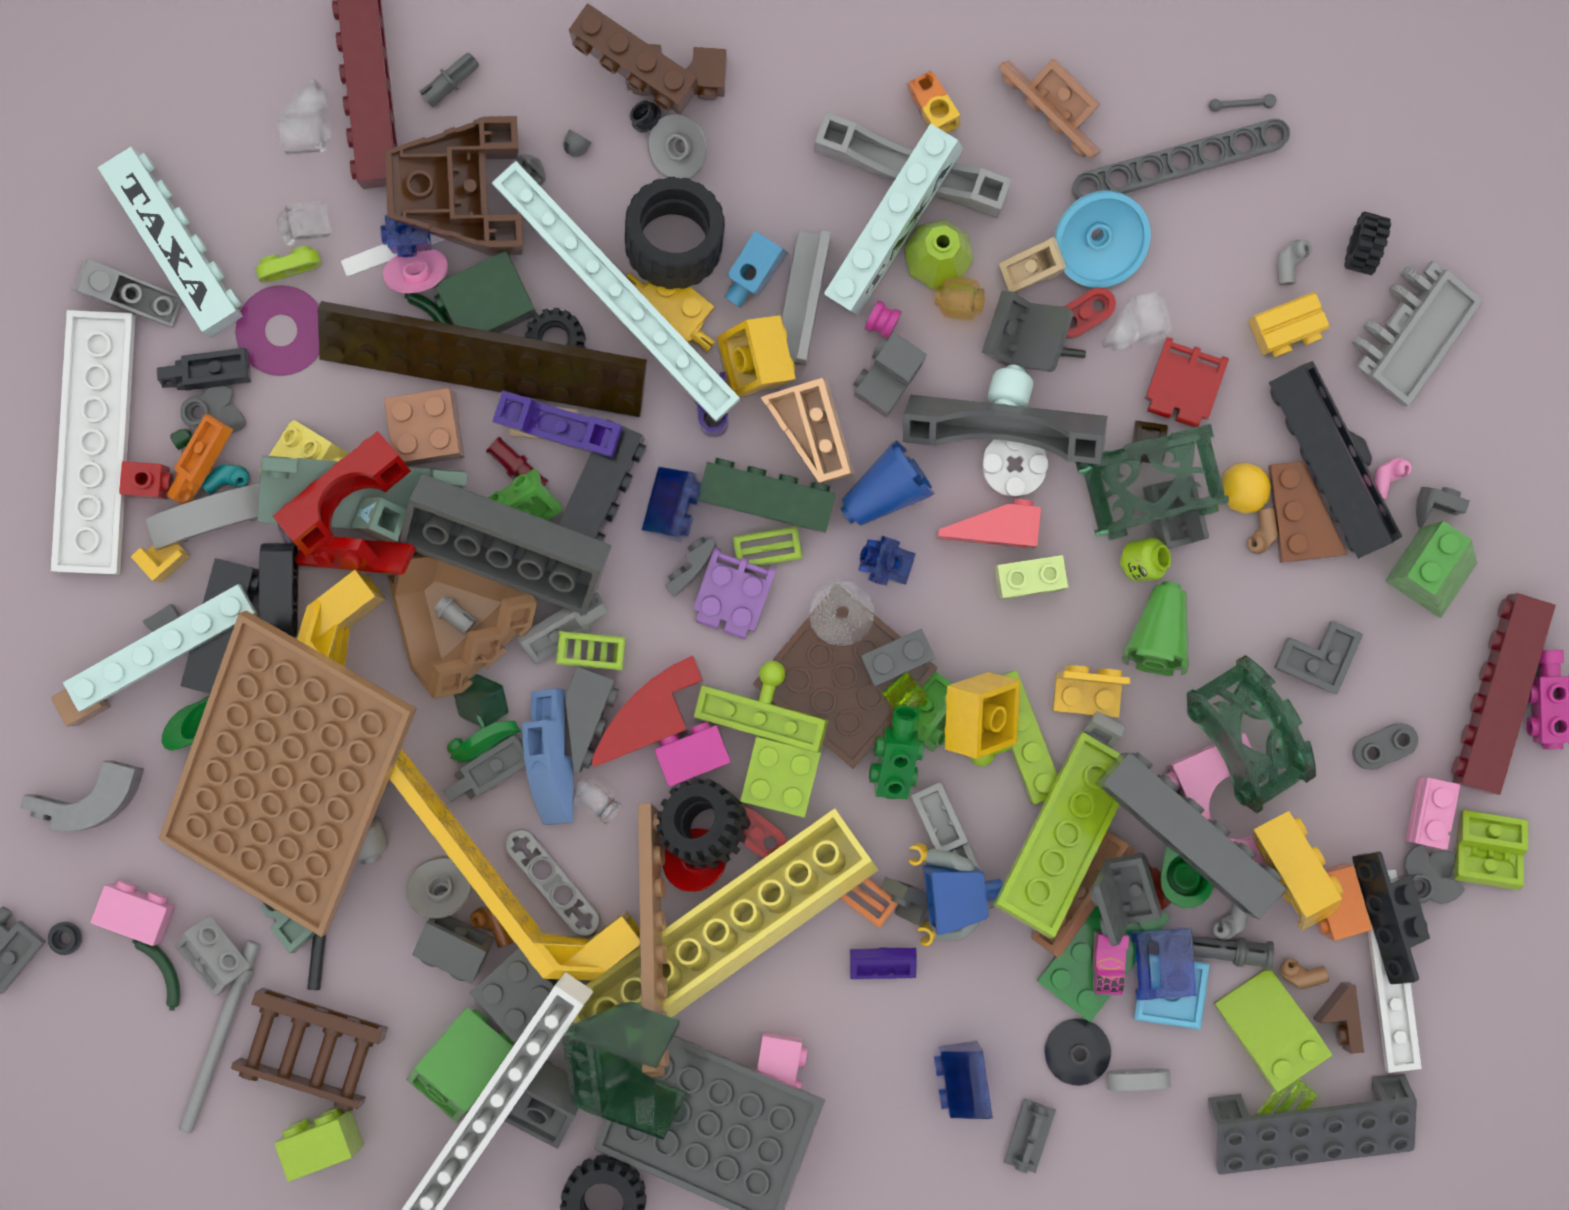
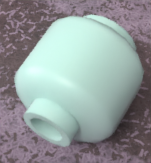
[988,365,1033,407]

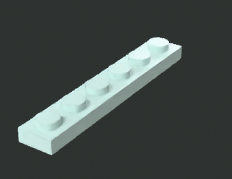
[63,584,257,712]

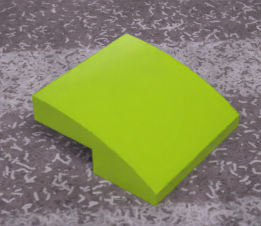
[1454,810,1528,891]

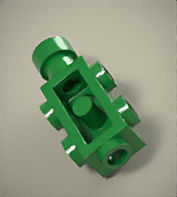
[869,705,924,800]

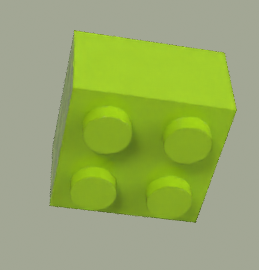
[740,736,821,818]
[274,1107,364,1182]

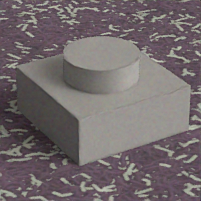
[1082,711,1125,748]

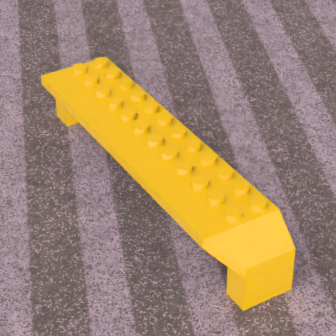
[297,570,640,981]

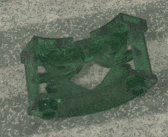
[1075,424,1230,540]
[1187,655,1316,813]

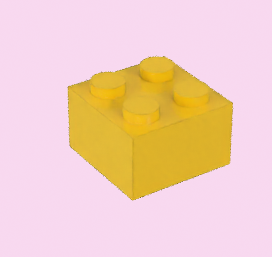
[944,672,1020,759]

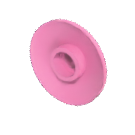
[383,248,448,293]

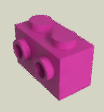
[655,722,732,787]

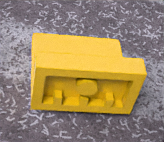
[1052,665,1130,718]

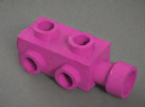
[1526,650,1569,749]

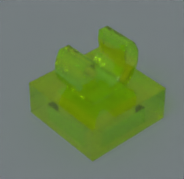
[882,672,928,708]

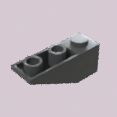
[565,666,619,774]

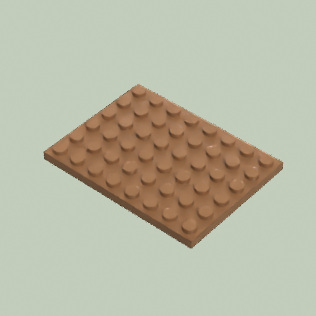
[159,610,417,937]

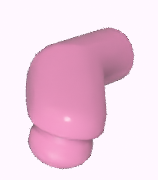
[1374,458,1412,500]

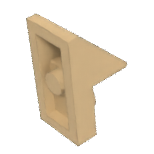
[999,237,1066,293]

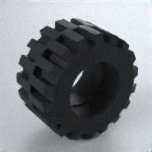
[656,778,748,869]
[560,1155,647,1210]

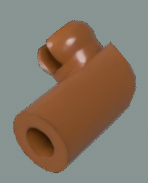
[470,907,514,948]

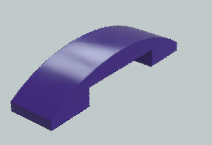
[492,390,623,457]

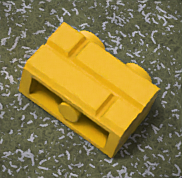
[1248,292,1329,358]

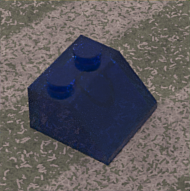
[933,1041,993,1119]

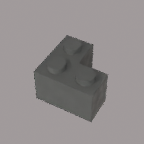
[853,332,927,417]

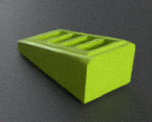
[556,631,625,670]

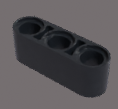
[259,543,299,638]

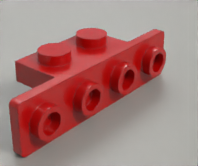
[295,536,416,575]

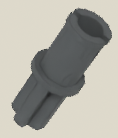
[419,53,479,108]

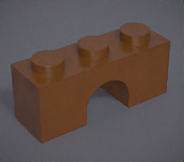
[626,44,727,100]

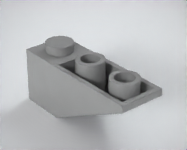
[71,259,182,327]

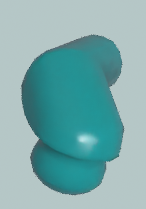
[201,464,249,495]

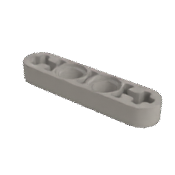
[506,829,600,936]

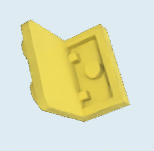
[260,420,349,474]

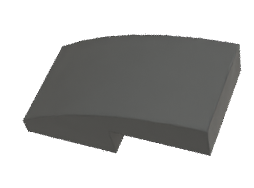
[665,537,716,598]

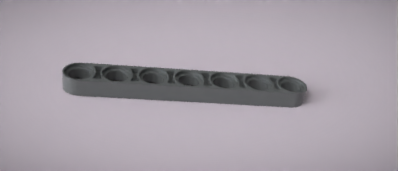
[1072,118,1290,200]

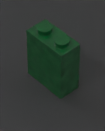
[434,250,537,333]

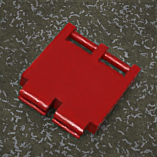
[1144,337,1229,429]

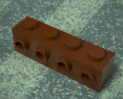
[569,3,698,114]

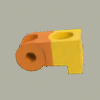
[907,71,961,134]

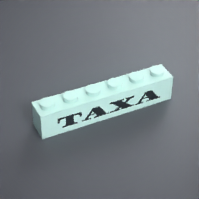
[824,123,964,316]
[98,147,243,337]

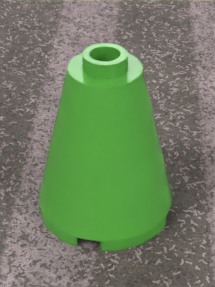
[1122,581,1189,676]

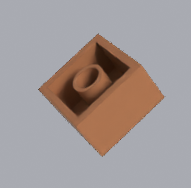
[384,388,465,466]

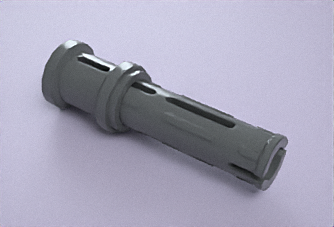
[1170,933,1274,971]

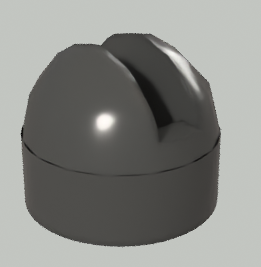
[563,129,592,157]

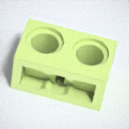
[994,555,1068,600]

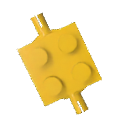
[626,272,716,352]

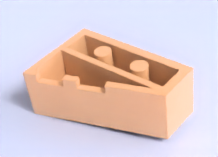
[760,378,855,484]

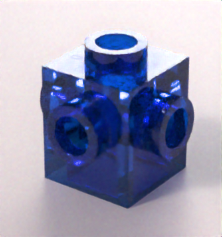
[380,215,432,258]
[858,536,916,586]

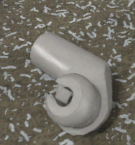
[1278,240,1312,285]
[1213,904,1248,940]

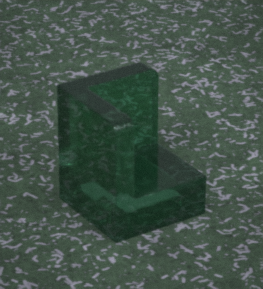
[454,674,509,728]

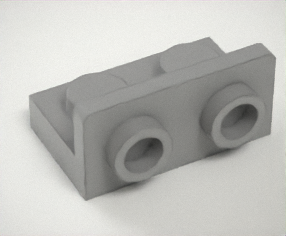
[175,916,250,997]

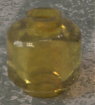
[935,277,985,321]

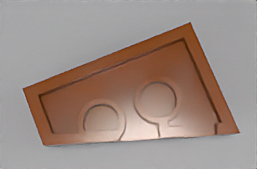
[1268,461,1348,563]

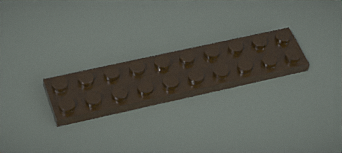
[317,301,647,417]

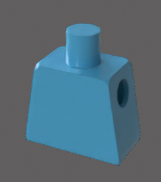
[724,231,788,308]

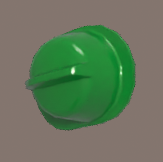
[162,696,209,751]
[1161,846,1214,908]

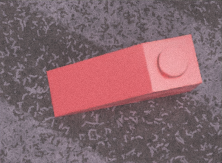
[936,499,1041,549]

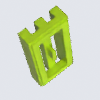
[733,526,803,568]

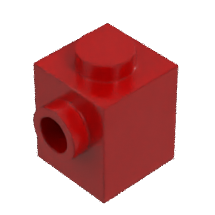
[119,461,174,500]

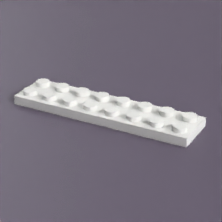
[51,310,136,575]

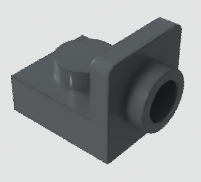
[881,876,928,925]

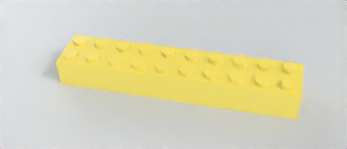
[573,808,878,1064]

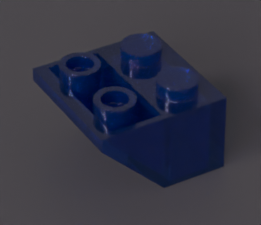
[641,466,701,543]

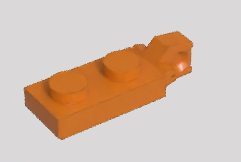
[166,414,233,504]

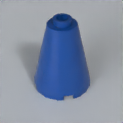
[840,440,935,526]

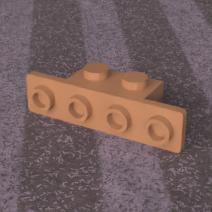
[998,59,1101,158]

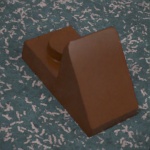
[1313,982,1364,1054]

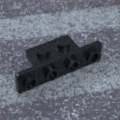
[1352,851,1430,984]

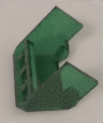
[562,1002,686,1140]

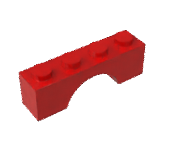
[273,431,411,556]

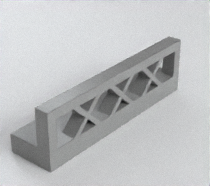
[782,229,831,366]

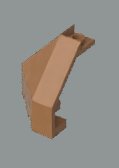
[387,553,537,699]

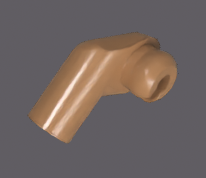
[1247,508,1278,554]
[1280,958,1329,989]

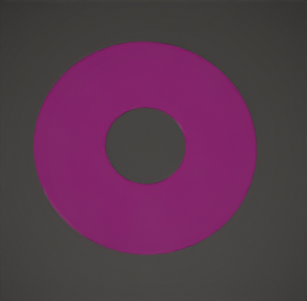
[236,285,319,376]

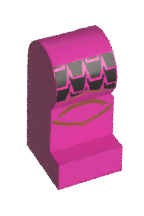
[1092,931,1129,995]

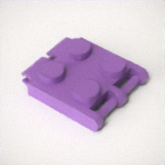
[693,547,777,639]

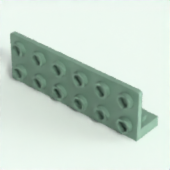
[258,455,467,532]

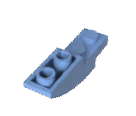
[522,688,573,825]

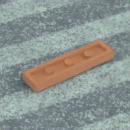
[1031,831,1135,958]

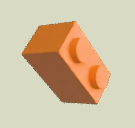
[1317,863,1373,941]

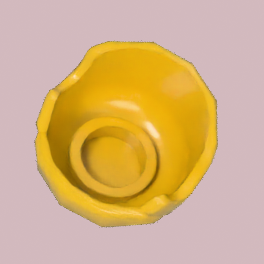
[1220,462,1271,514]

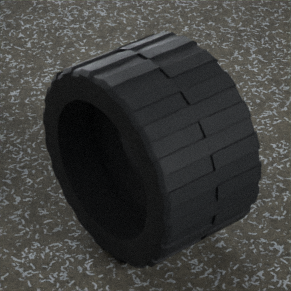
[624,176,725,289]

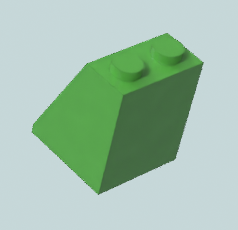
[1385,521,1477,618]
[406,1007,514,1122]

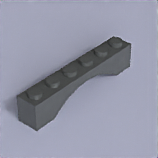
[903,394,1108,465]

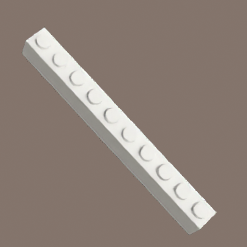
[402,972,594,1210]

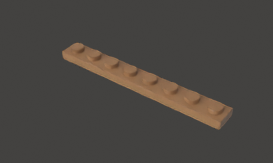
[638,803,669,1077]

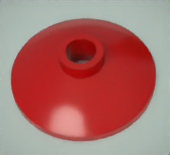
[663,828,726,892]

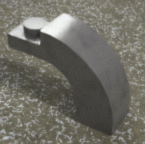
[21,760,144,832]

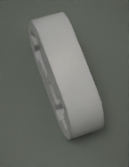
[1107,1068,1171,1091]

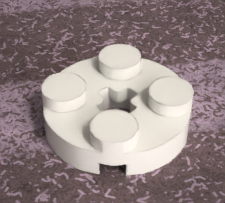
[982,440,1048,497]

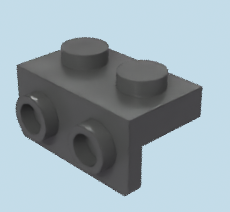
[1143,475,1209,549]

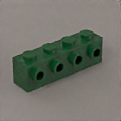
[698,458,836,533]

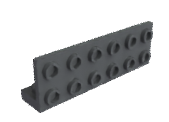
[1208,1074,1417,1175]

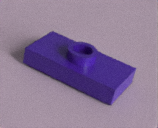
[850,947,917,979]

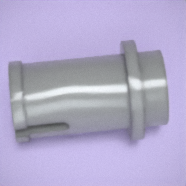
[433,595,477,635]

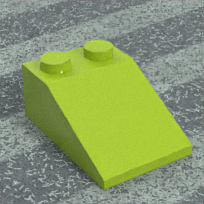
[1214,969,1333,1093]

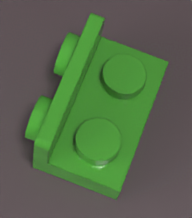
[488,468,562,521]
[907,671,953,752]

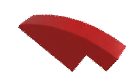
[592,656,703,767]

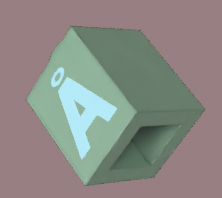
[351,497,407,542]

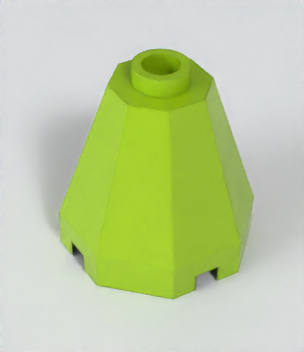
[904,219,974,290]

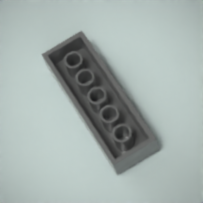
[399,474,612,616]
[1095,752,1286,920]

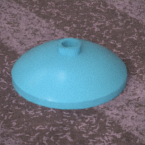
[1054,190,1151,288]

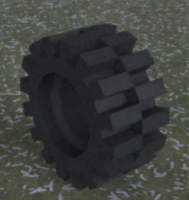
[1344,211,1391,276]
[524,308,586,348]

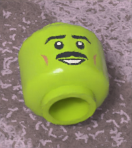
[1120,538,1171,582]

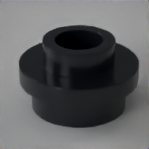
[630,100,661,133]
[48,921,82,955]

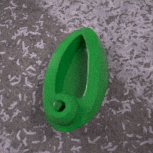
[447,721,521,762]

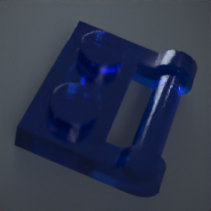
[1131,928,1197,1000]

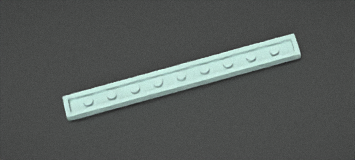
[492,161,740,422]

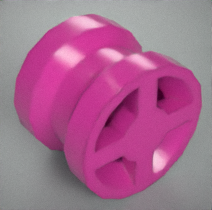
[864,300,902,339]

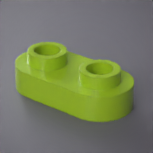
[255,246,322,283]

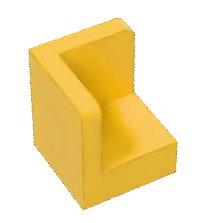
[130,544,191,583]

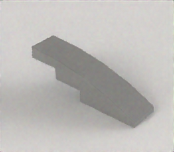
[911,782,995,910]

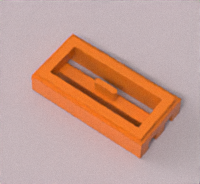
[840,878,898,928]

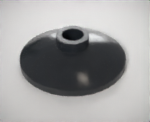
[1045,1019,1111,1086]

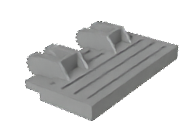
[1352,261,1483,406]

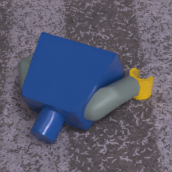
[908,843,1003,946]

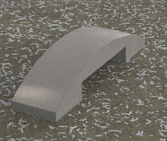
[146,483,260,550]

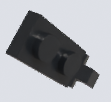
[157,348,251,391]

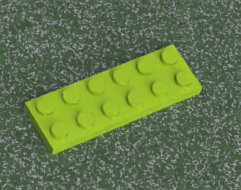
[993,732,1120,939]

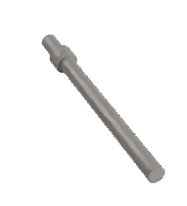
[179,940,260,1133]

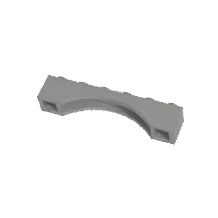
[814,112,1012,218]

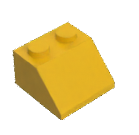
[716,315,796,398]

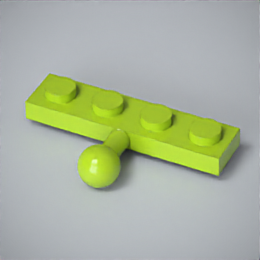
[694,660,829,753]
[969,670,1058,805]

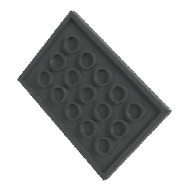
[594,1032,825,1210]

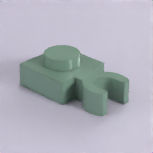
[261,903,315,953]

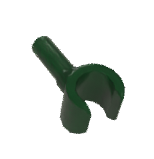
[170,429,193,450]

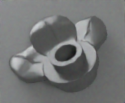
[180,386,246,434]
[1405,844,1465,904]

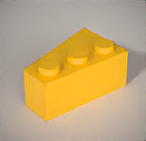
[1252,811,1343,931]

